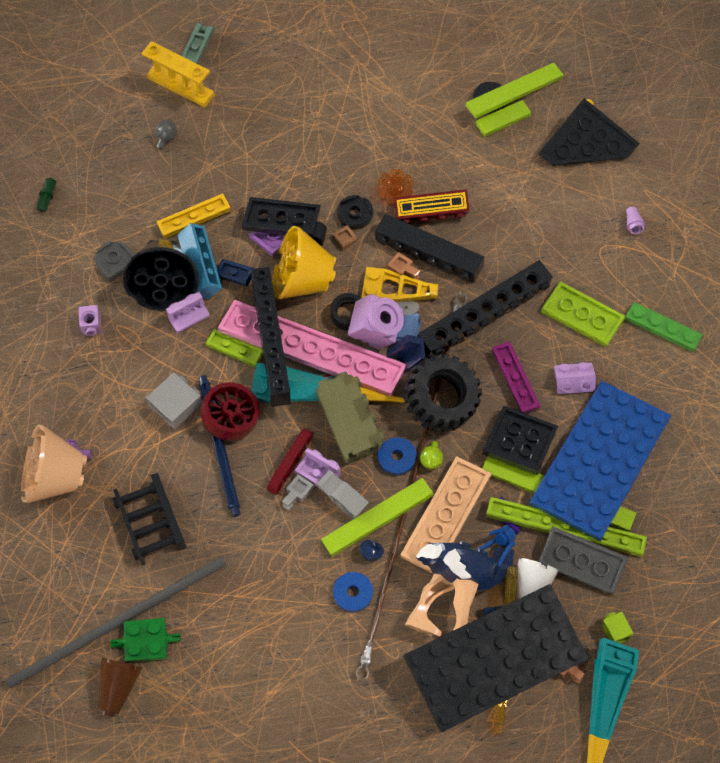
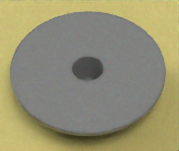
[396,301,419,316]

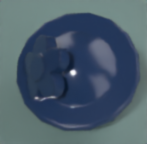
[359,540,384,561]

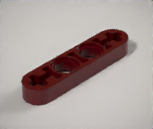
[267,428,314,495]

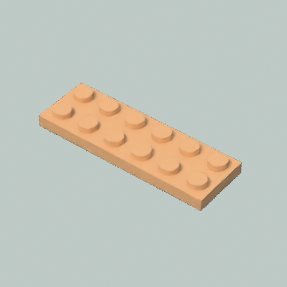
[400,456,491,574]

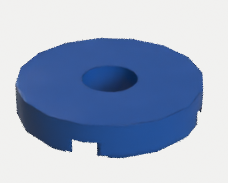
[378,437,417,476]
[333,572,373,613]

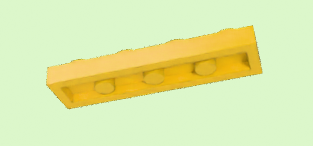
[156,194,231,239]

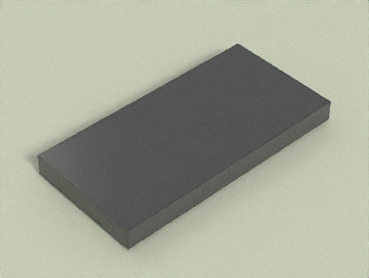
[538,526,628,595]

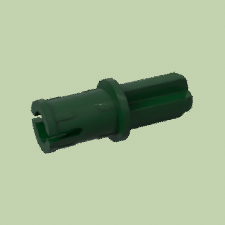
[36,178,56,213]

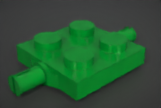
[110,618,181,663]

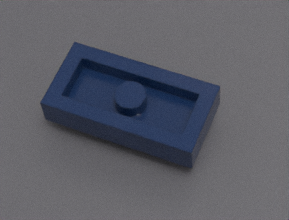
[217,259,254,287]

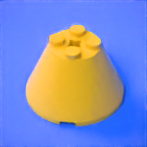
[272,226,336,299]

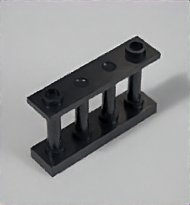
[112,473,187,566]

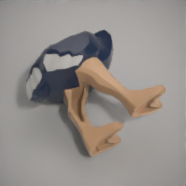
[405,541,510,637]

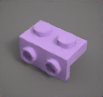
[166,292,210,333]
[554,362,596,394]
[295,448,341,486]

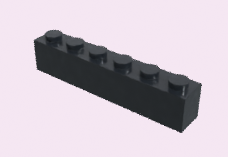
[375,214,485,283]

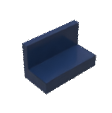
[386,335,425,374]

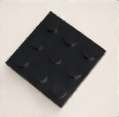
[482,406,558,476]

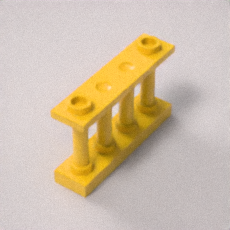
[141,41,215,108]

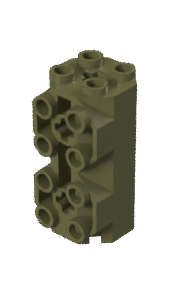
[315,371,384,463]

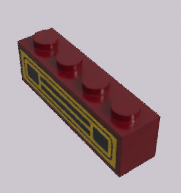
[393,189,470,224]

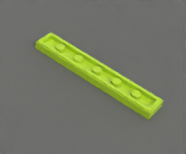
[466,63,564,119]
[321,478,434,557]

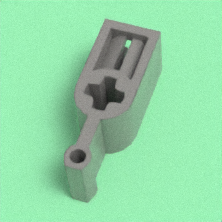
[316,470,369,519]

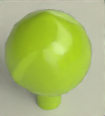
[420,441,443,470]

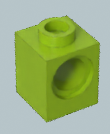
[602,612,634,644]

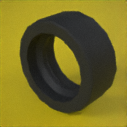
[331,293,362,331]

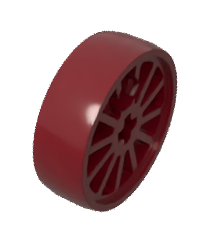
[201,382,260,441]

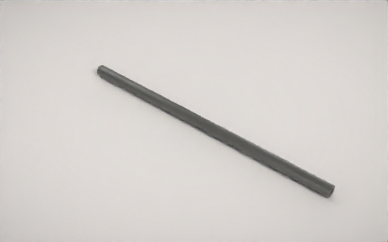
[6,556,226,689]

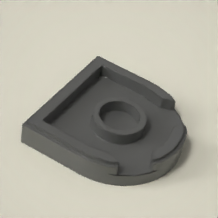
[95,241,135,282]

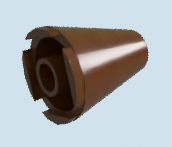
[98,657,142,717]

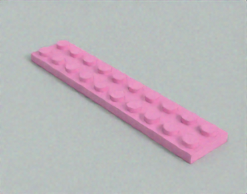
[218,300,406,397]

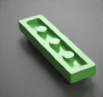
[625,302,703,353]

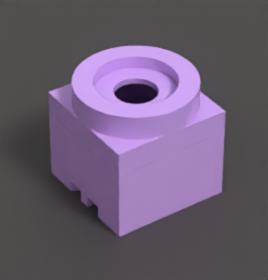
[348,294,404,350]

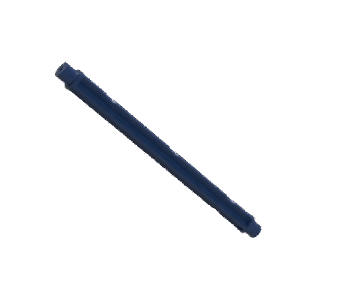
[199,375,240,517]

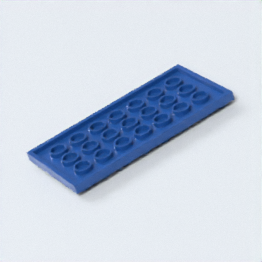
[529,381,671,542]

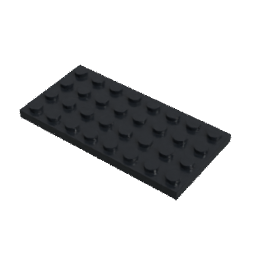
[403,583,589,733]

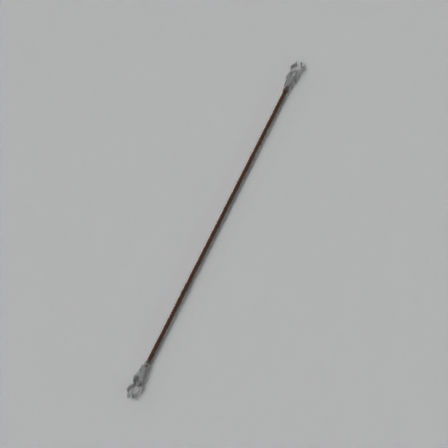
[356,292,467,682]

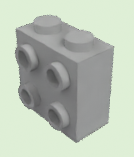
[146,372,202,429]

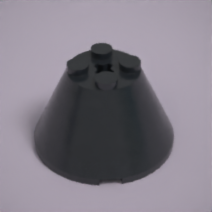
[123,239,199,311]

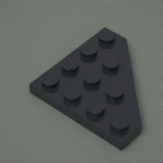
[538,98,640,166]

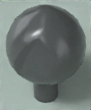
[155,119,177,149]

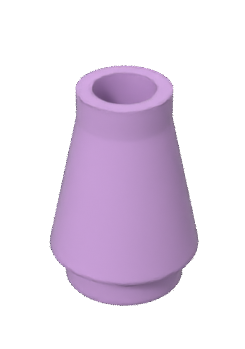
[626,207,645,235]

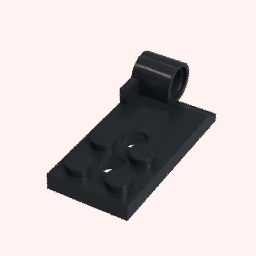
[242,197,327,246]

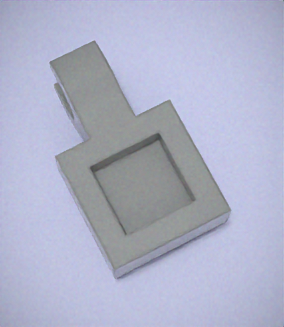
[282,474,314,511]

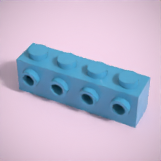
[178,223,222,300]

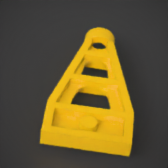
[361,267,439,302]

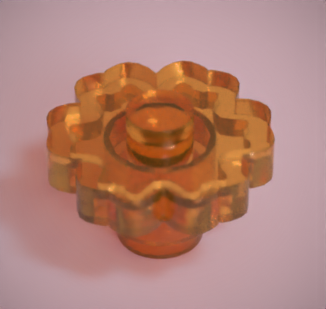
[377,169,414,206]

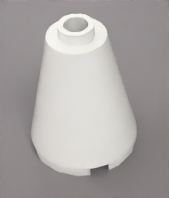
[515,558,558,600]

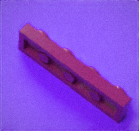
[492,341,540,413]

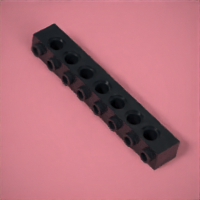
[417,260,553,358]
[251,267,291,407]

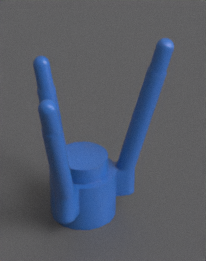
[476,525,516,567]

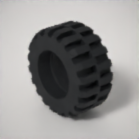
[404,354,482,432]

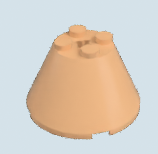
[21,424,87,503]

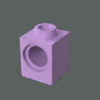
[79,305,102,336]

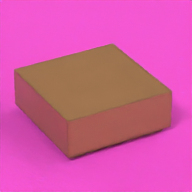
[332,225,358,250]

